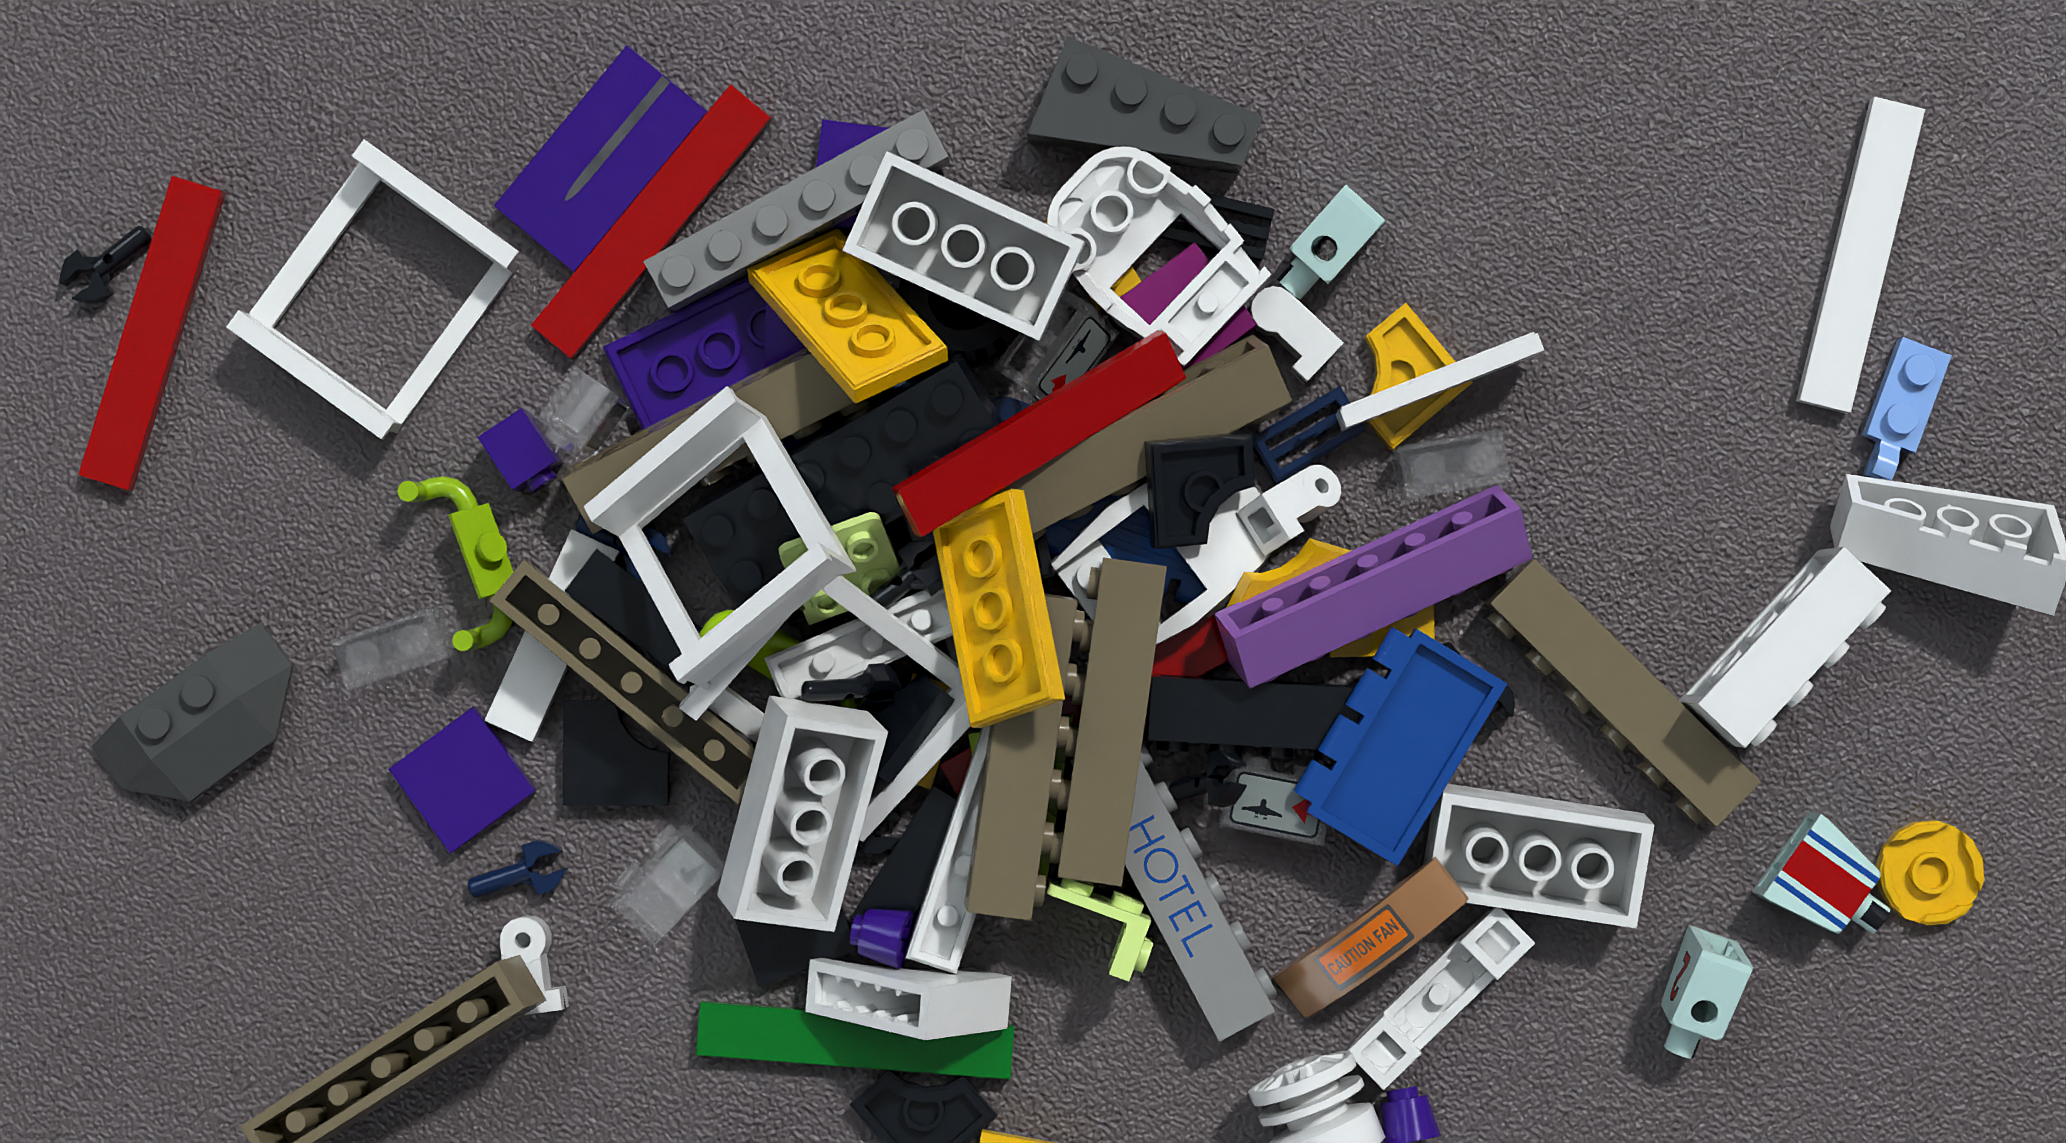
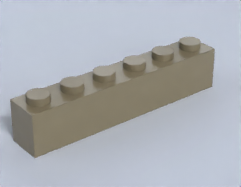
[986,335,1292,540]
[562,348,870,534]
[1049,557,1167,886]
[1483,558,1761,827]
[490,560,755,805]
[964,594,1085,921]
[240,955,547,1143]

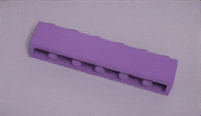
[1214,485,1533,689]

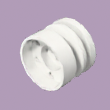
[1248,1051,1385,1143]

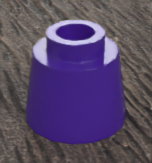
[850,908,913,969]
[1381,1086,1441,1143]

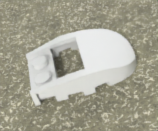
[1047,147,1271,368]
[1051,478,1271,645]

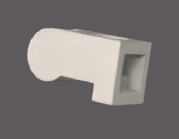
[1249,286,1343,385]
[1237,464,1341,556]
[500,915,569,1015]

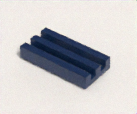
[1252,386,1366,484]

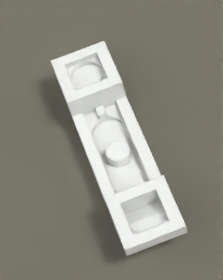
[1346,907,1535,1090]

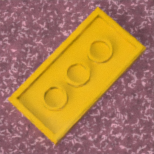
[747,229,948,404]
[933,489,1065,728]

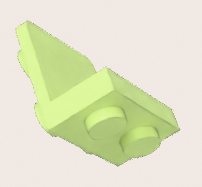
[779,512,901,625]
[1047,878,1153,981]

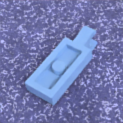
[1861,337,1952,481]

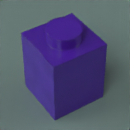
[478,408,564,494]

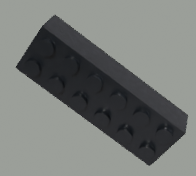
[683,351,1003,608]

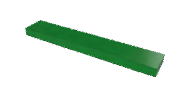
[696,1000,1015,1079]

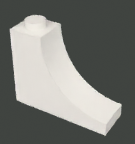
[805,958,1012,1040]

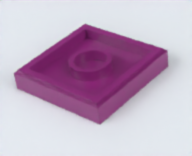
[1120,243,1258,370]

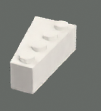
[1830,474,2066,616]

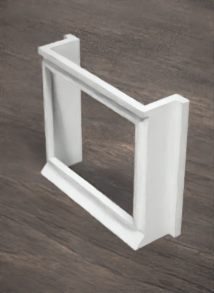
[226,139,520,440]
[584,386,857,690]
[679,575,970,842]

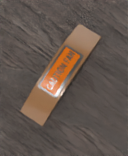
[1272,857,1469,1018]

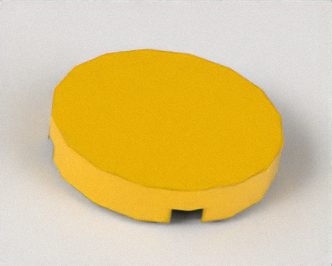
[1875,820,1985,925]

